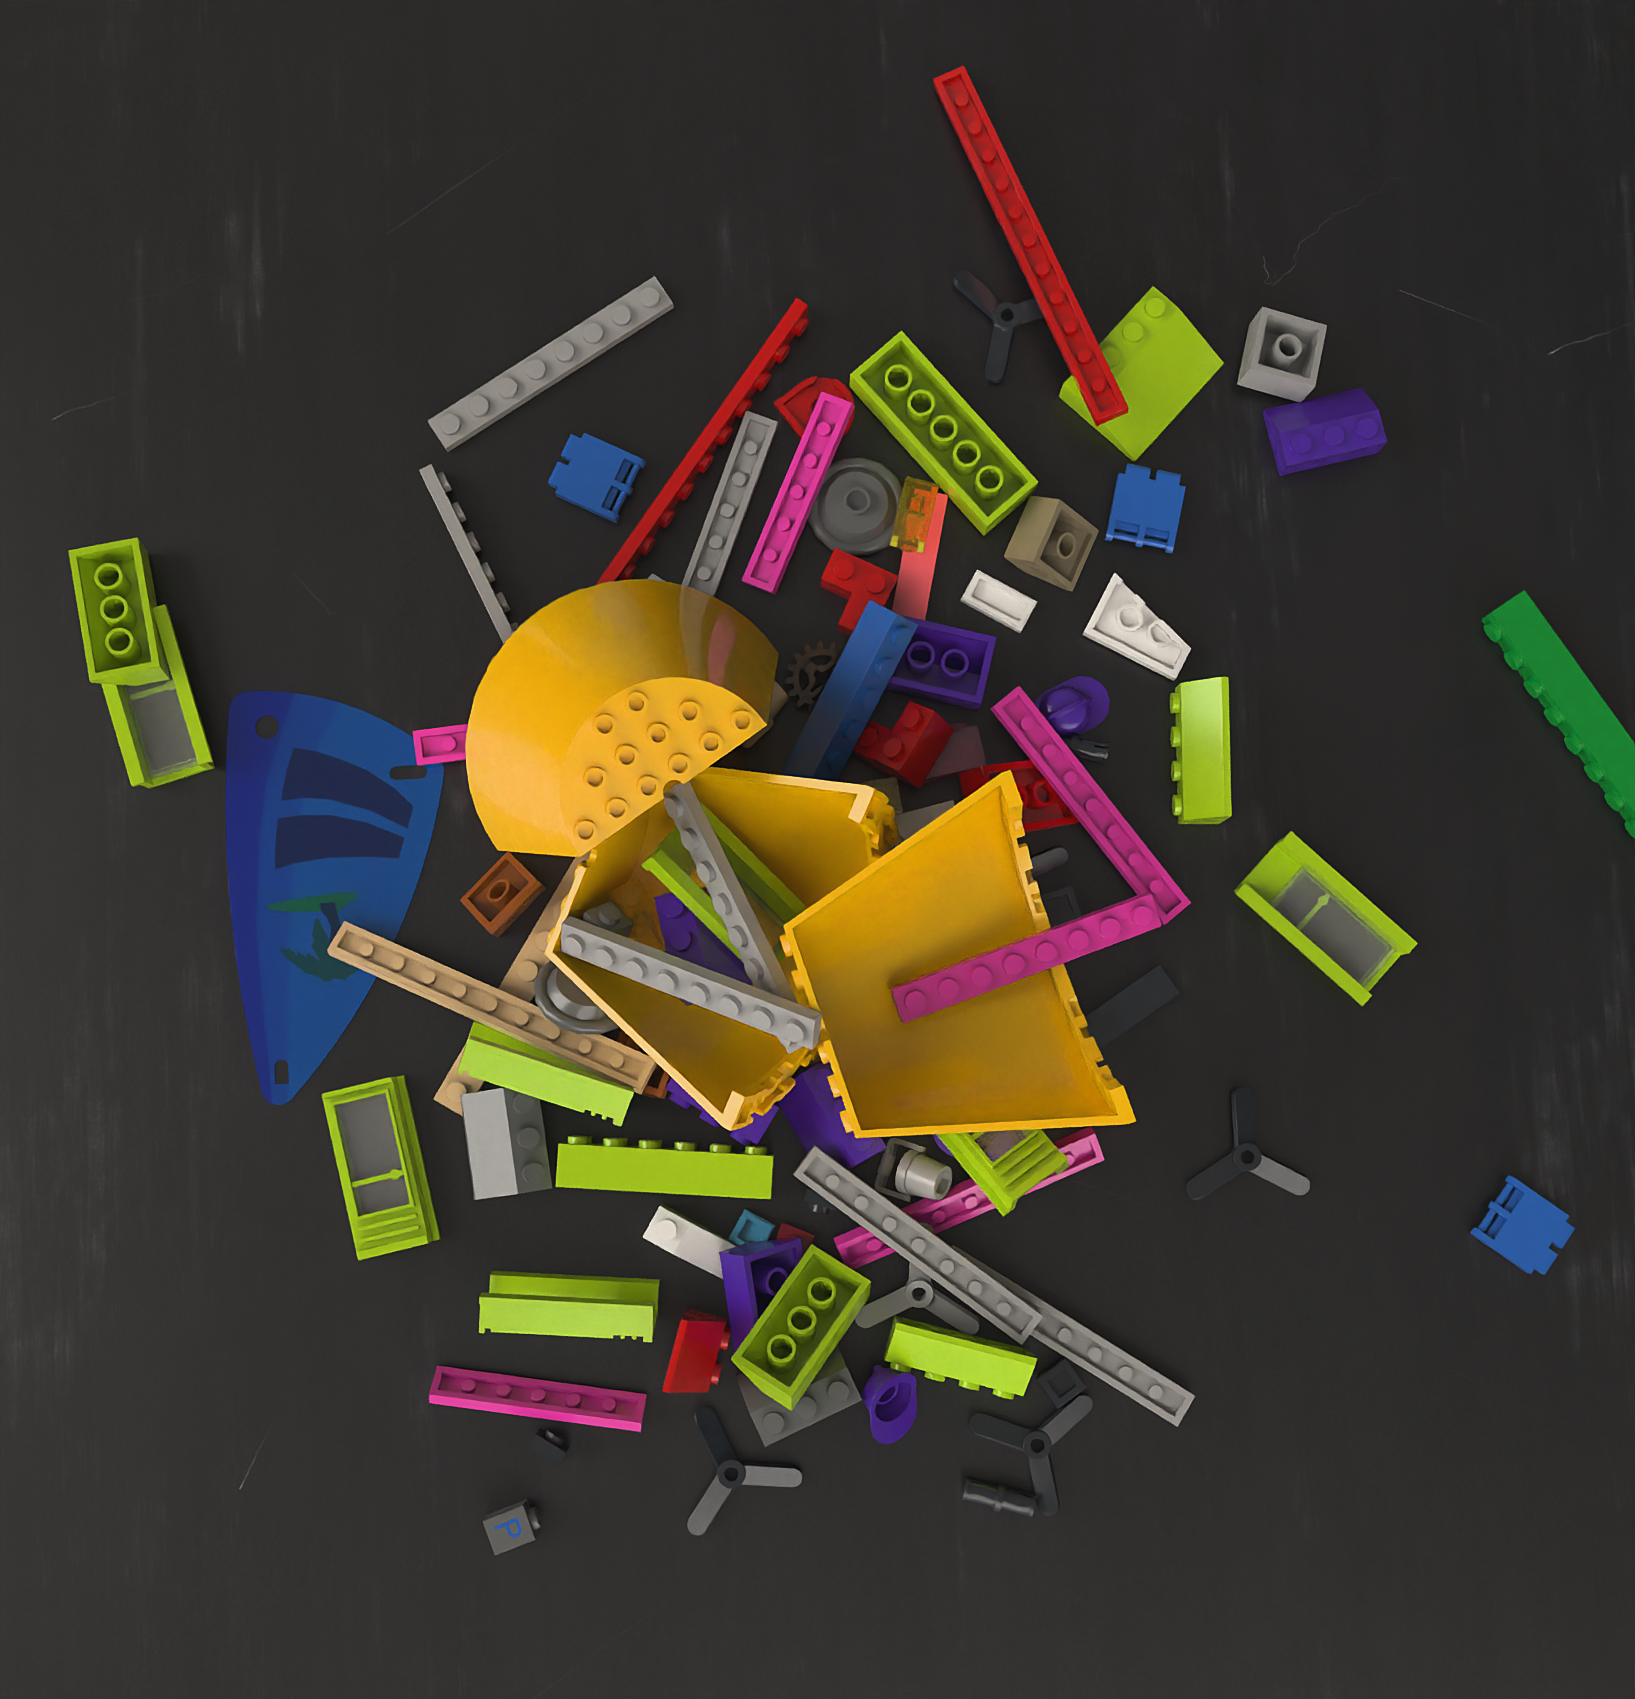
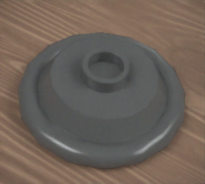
[807,457,907,556]
[534,960,619,1034]

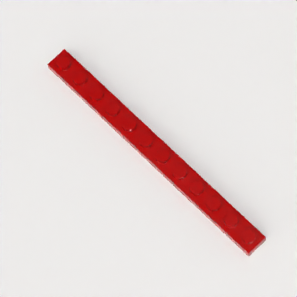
[933,66,1129,427]
[596,298,810,585]

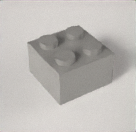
[1237,307,1327,403]

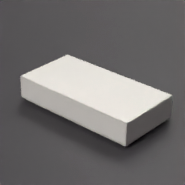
[961,570,1037,633]

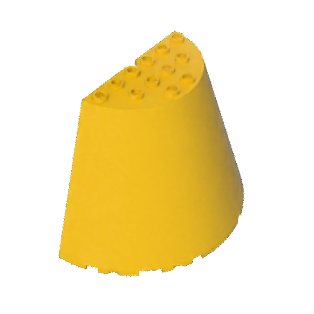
[465,579,779,857]
[544,766,899,1131]
[779,770,1136,1138]

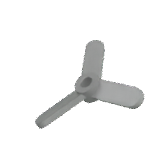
[855,1222,980,1335]

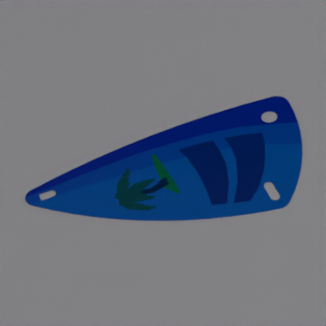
[225,691,444,1105]

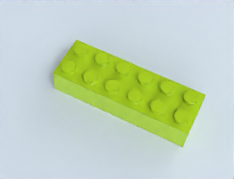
[849,330,1038,536]
[555,1135,774,1199]

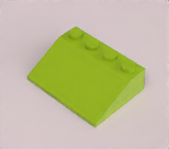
[1059,286,1224,463]

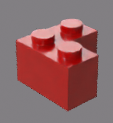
[821,548,898,637]
[853,701,954,789]

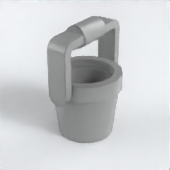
[875,1138,952,1202]

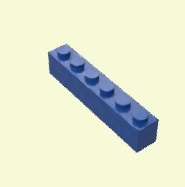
[779,600,918,782]

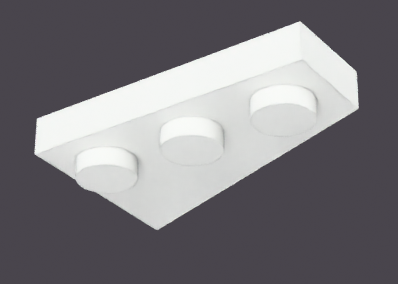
[1082,573,1191,681]

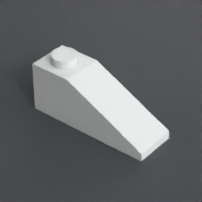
[643,1203,737,1279]

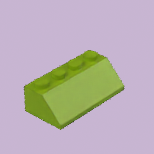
[68,537,170,686]
[1170,677,1232,824]
[731,1244,871,1411]
[884,1315,1037,1399]

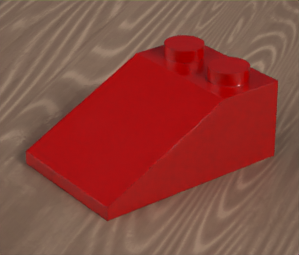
[959,760,1079,833]
[662,1308,731,1393]

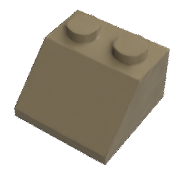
[1004,495,1099,592]

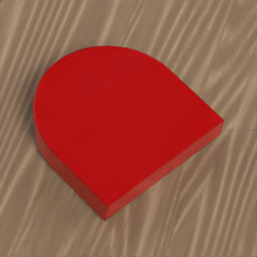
[774,376,855,440]

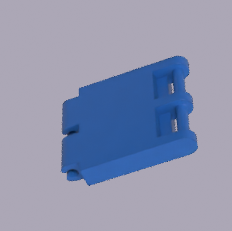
[547,433,646,523]
[1105,463,1186,554]
[1470,1175,1575,1275]

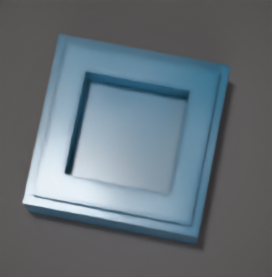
[728,1209,775,1246]

